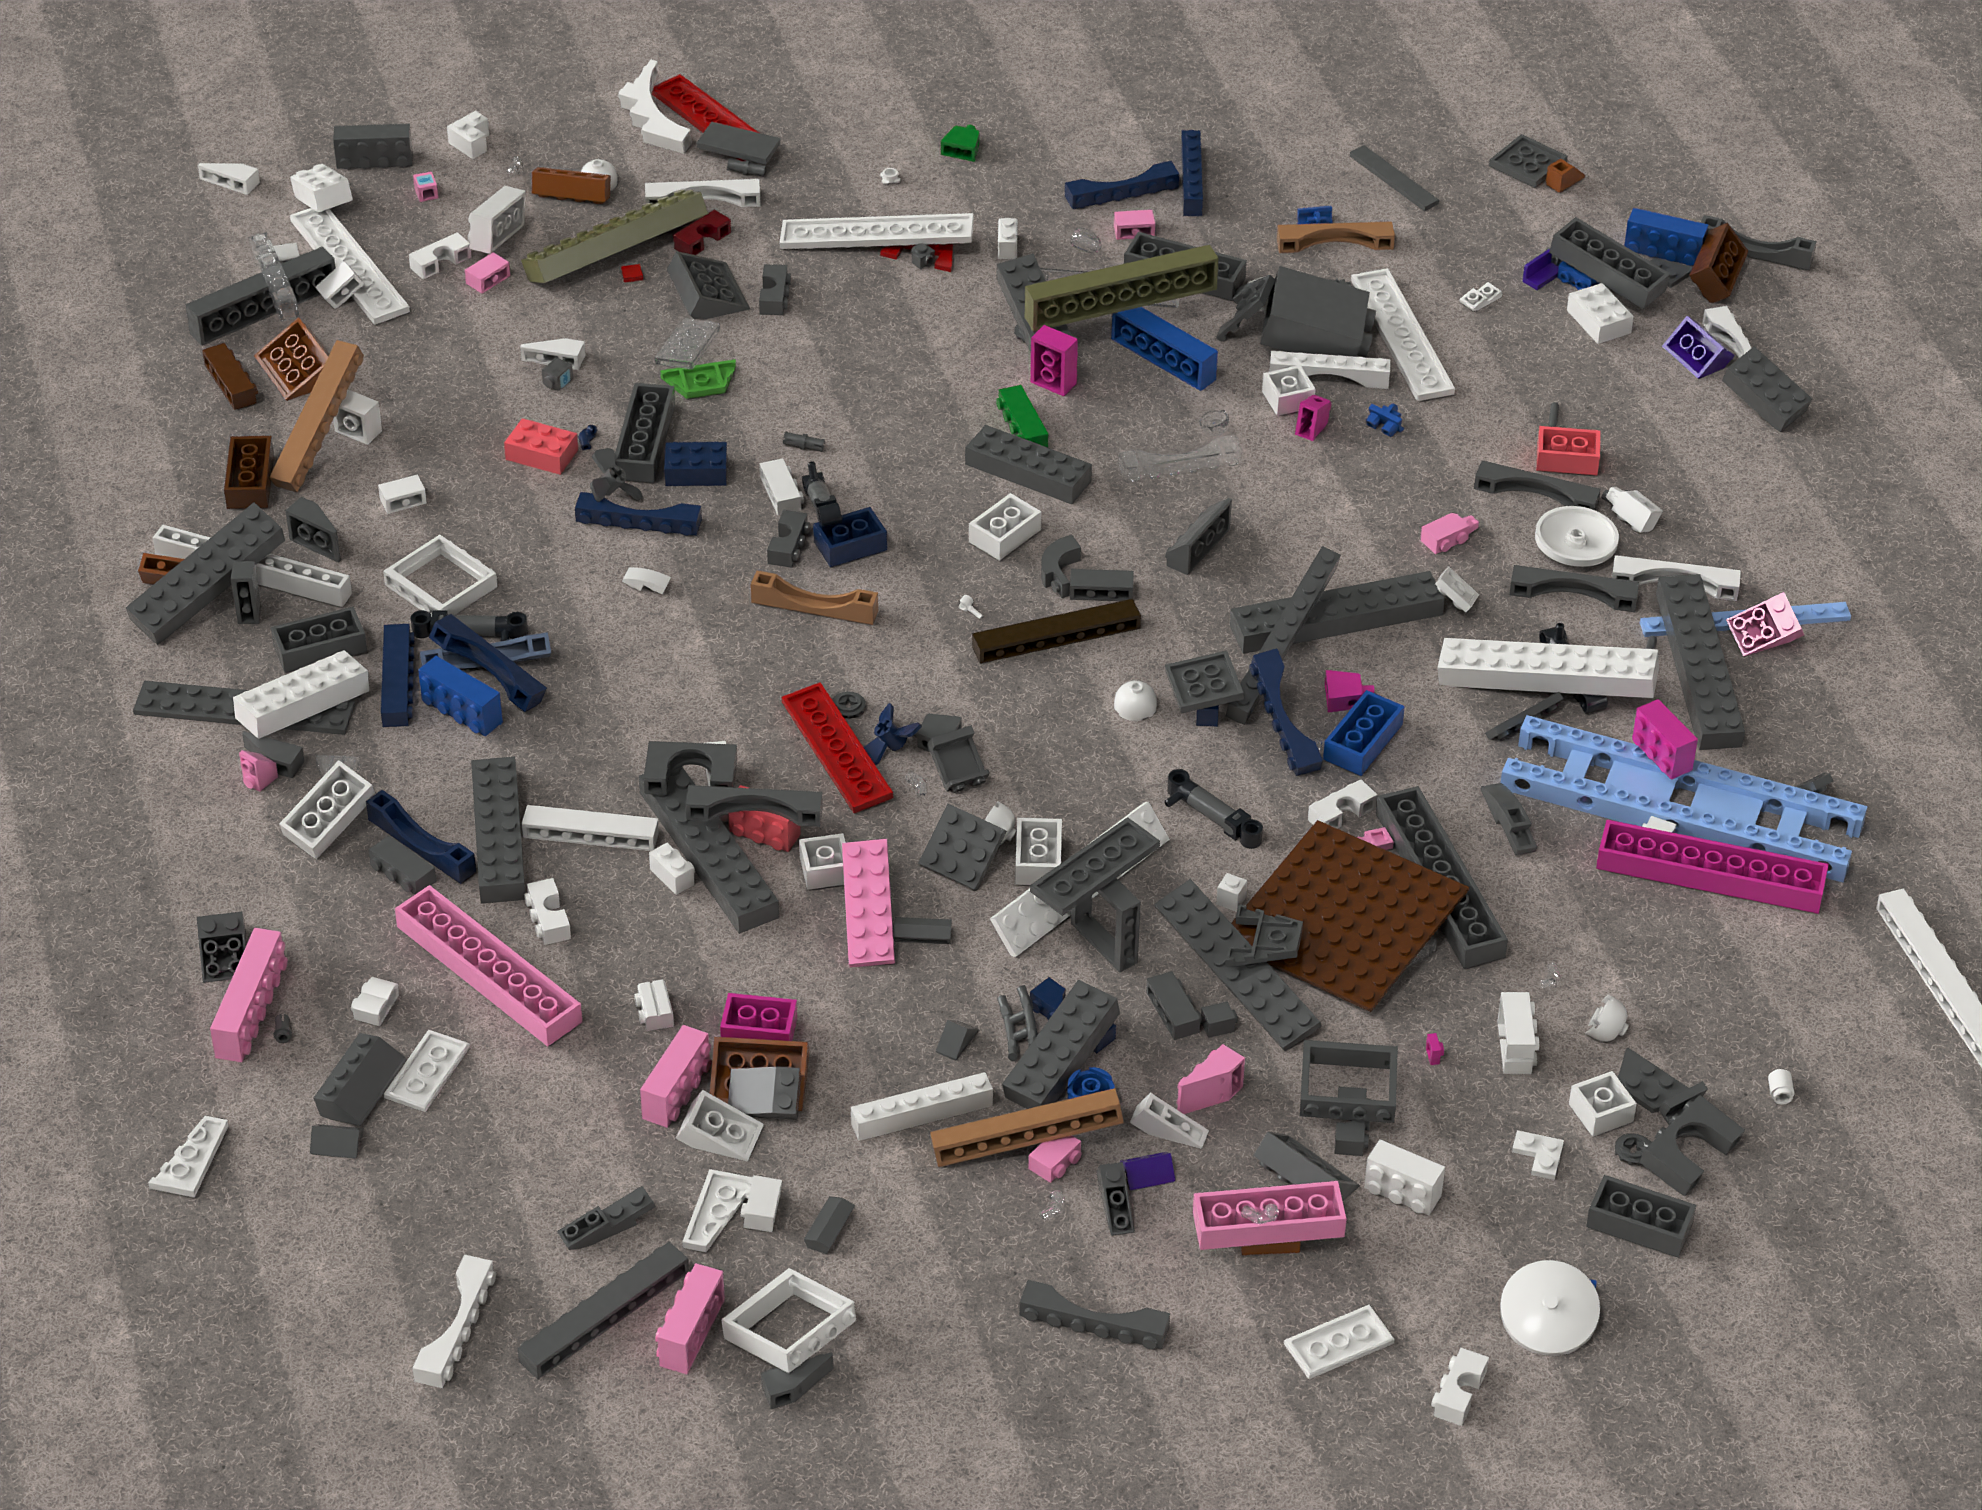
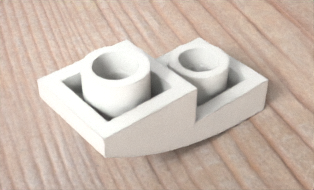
[1459,282,1502,311]
[622,567,671,594]

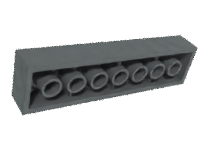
[185,246,336,346]
[126,503,285,645]
[471,756,526,904]

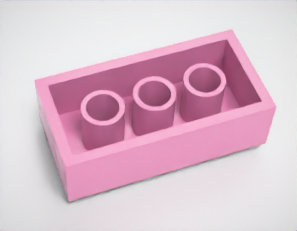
[640,1025,712,1128]
[655,1263,725,1374]

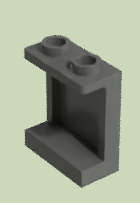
[927,725,990,792]

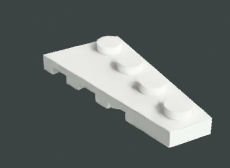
[148,1116,228,1198]
[683,1169,753,1252]

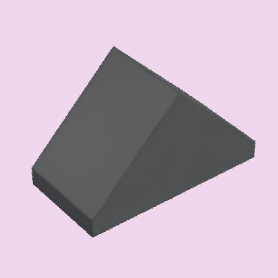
[936,1020,979,1061]

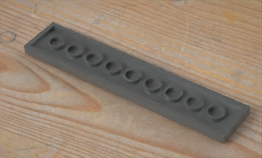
[133,680,355,735]
[1154,879,1322,1052]

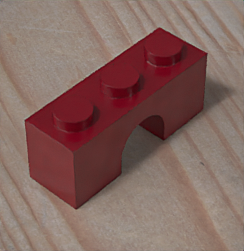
[673,209,731,255]

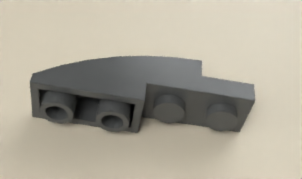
[1480,783,1537,856]
[557,1186,656,1250]

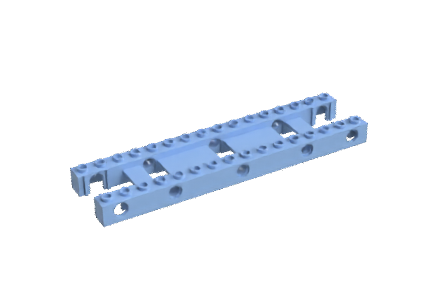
[1500,715,1868,883]

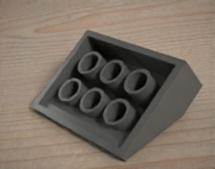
[667,251,750,319]

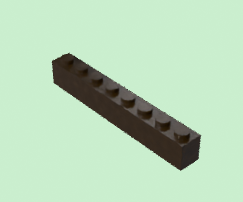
[972,598,1141,664]

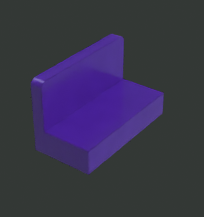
[1522,249,1559,290]
[1120,1152,1175,1190]

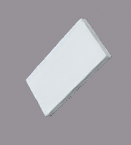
[384,1030,470,1112]
[1284,1305,1395,1379]

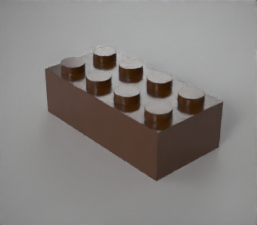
[1689,222,1749,303]
[224,436,274,509]

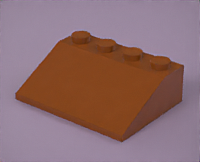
[254,318,329,401]
[710,1037,810,1111]

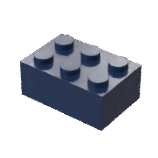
[664,442,728,486]
[813,507,887,567]

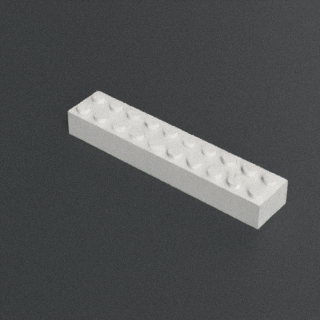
[1437,638,1659,698]

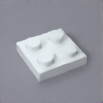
[1435,566,1479,612]

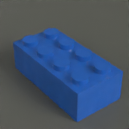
[1624,208,1708,266]
[418,656,503,736]
[1323,690,1405,776]

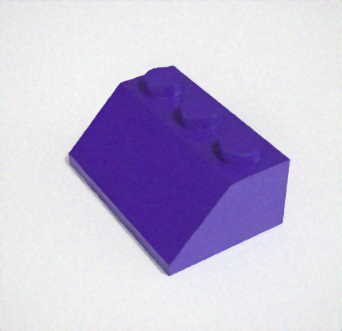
[1662,316,1735,379]

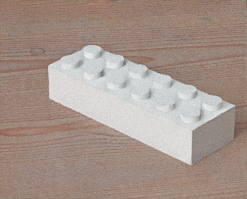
[233,650,369,739]

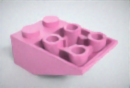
[1726,592,1804,656]
[1177,1044,1245,1114]

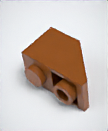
[1546,158,1585,193]

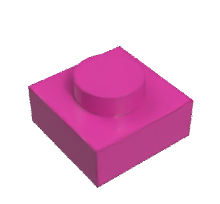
[1426,1033,1444,1065]

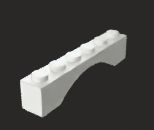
[645,179,760,207]
[1703,306,1751,358]
[1270,351,1390,389]
[1612,555,1741,601]
[412,1254,496,1388]

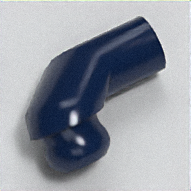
[578,424,598,450]

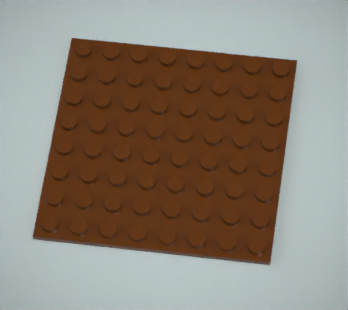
[1231,820,1469,1012]

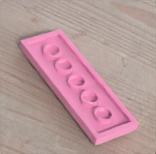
[842,839,895,967]

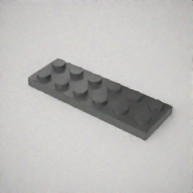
[1030,817,1160,916]

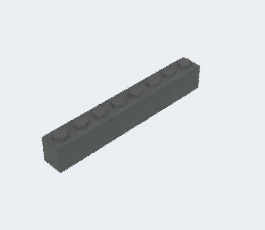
[517,1242,689,1379]

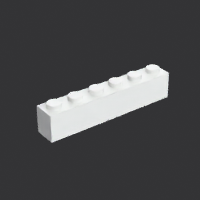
[522,805,659,851]
[851,1072,993,1141]

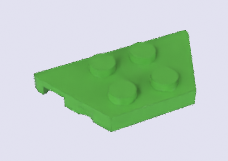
[660,359,736,399]

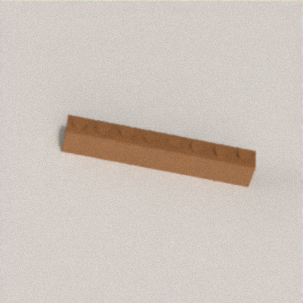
[269,340,364,492]
[930,1088,1124,1167]

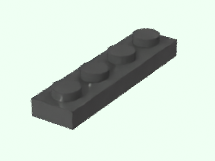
[1485,692,1563,740]

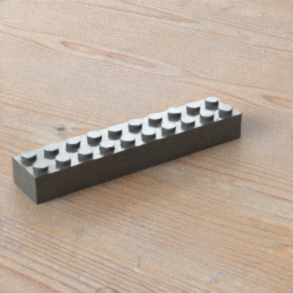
[1230,571,1444,654]
[1656,574,1745,750]
[639,766,779,934]
[1376,786,1508,969]

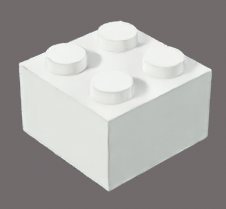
[1262,365,1316,416]
[333,390,382,445]
[799,833,846,890]
[1569,1071,1637,1137]

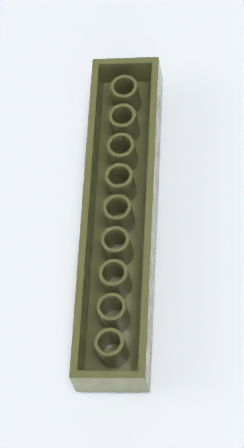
[521,189,708,283]
[1025,245,1219,331]

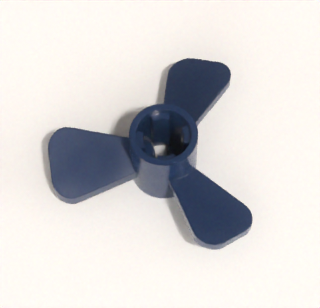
[864,703,922,765]

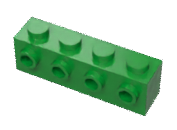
[996,385,1048,448]

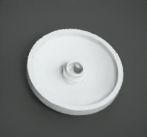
[1535,506,1619,567]
[1500,1260,1600,1356]

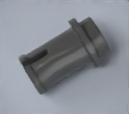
[273,1014,292,1043]

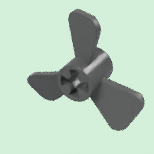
[590,448,642,502]

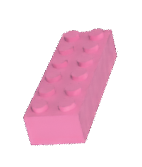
[210,928,287,1062]
[1193,1181,1346,1250]

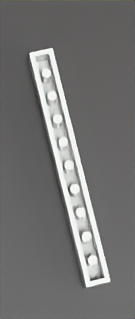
[153,525,352,607]
[1876,888,1982,1068]

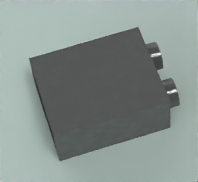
[1260,266,1376,358]

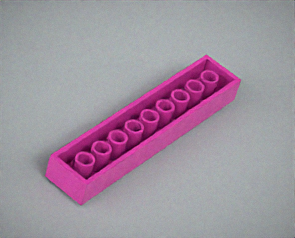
[1596,820,1829,914]

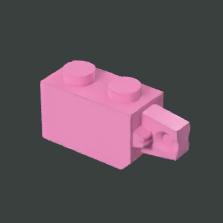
[1420,513,1479,554]

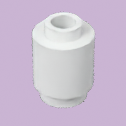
[1768,1069,1794,1105]

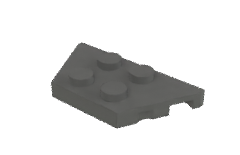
[1618,1048,1688,1113]

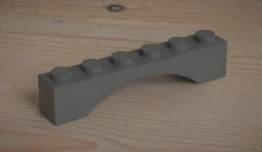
[1701,215,1817,271]
[1474,460,1601,511]
[1509,565,1639,613]
[686,785,823,827]
[1019,1280,1170,1349]

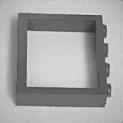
[1071,878,1141,973]
[1300,1040,1398,1123]

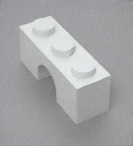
[409,232,471,279]
[1308,779,1377,829]
[524,878,571,945]
[1431,1348,1489,1426]

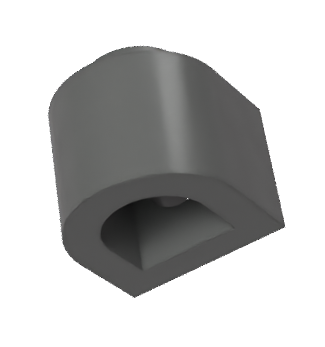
[912,243,935,269]

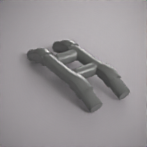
[997,985,1038,1061]

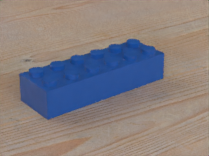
[1111,307,1218,391]

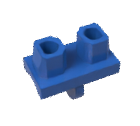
[1297,205,1332,224]
[1366,403,1404,437]

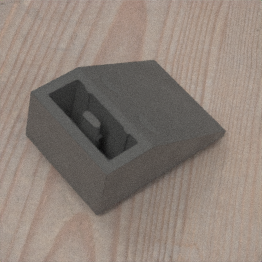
[196,911,247,983]

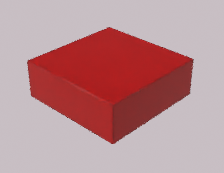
[621,264,643,283]

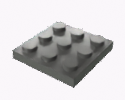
[1489,134,1568,188]
[1165,650,1244,714]
[918,803,1007,891]

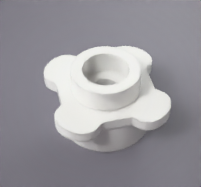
[880,168,900,184]

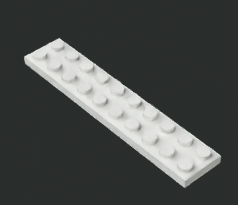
[290,208,410,325]
[780,213,974,249]
[1351,269,1455,401]
[990,802,1170,957]

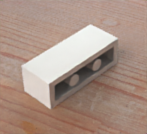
[760,458,804,516]

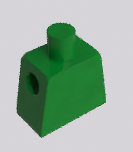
[941,124,980,162]

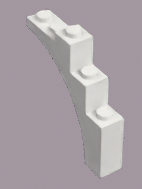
[618,60,692,154]

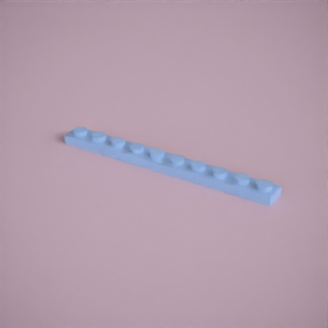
[1640,602,1851,637]

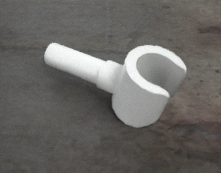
[959,595,983,619]

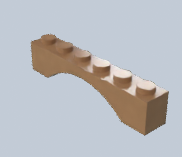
[1277,221,1395,253]
[751,571,878,625]

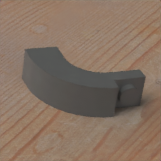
[1041,535,1081,598]

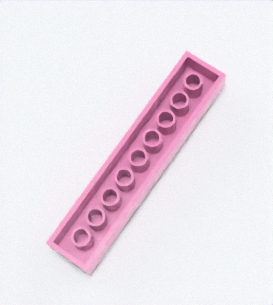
[395,885,582,1047]

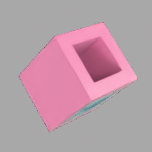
[413,171,438,202]

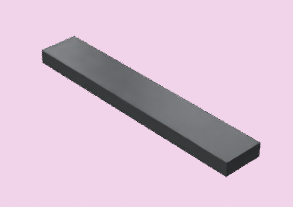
[1350,145,1439,211]

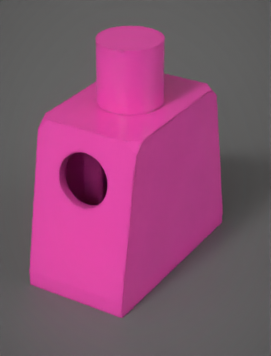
[1295,395,1331,441]
[1325,670,1374,712]

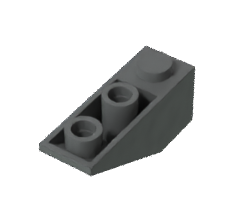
[242,731,304,778]
[1096,1162,1134,1236]
[761,1352,833,1409]

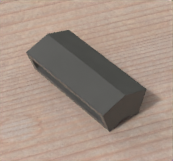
[893,917,952,944]
[804,1196,855,1254]

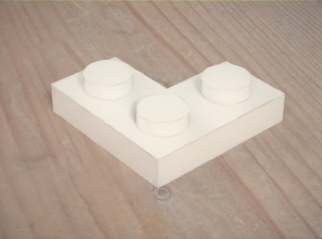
[1512,1130,1564,1180]

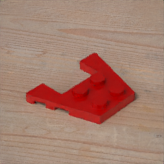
[880,243,953,272]

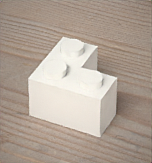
[447,111,489,159]

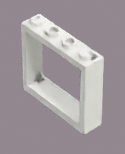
[383,535,497,617]
[721,1268,856,1373]

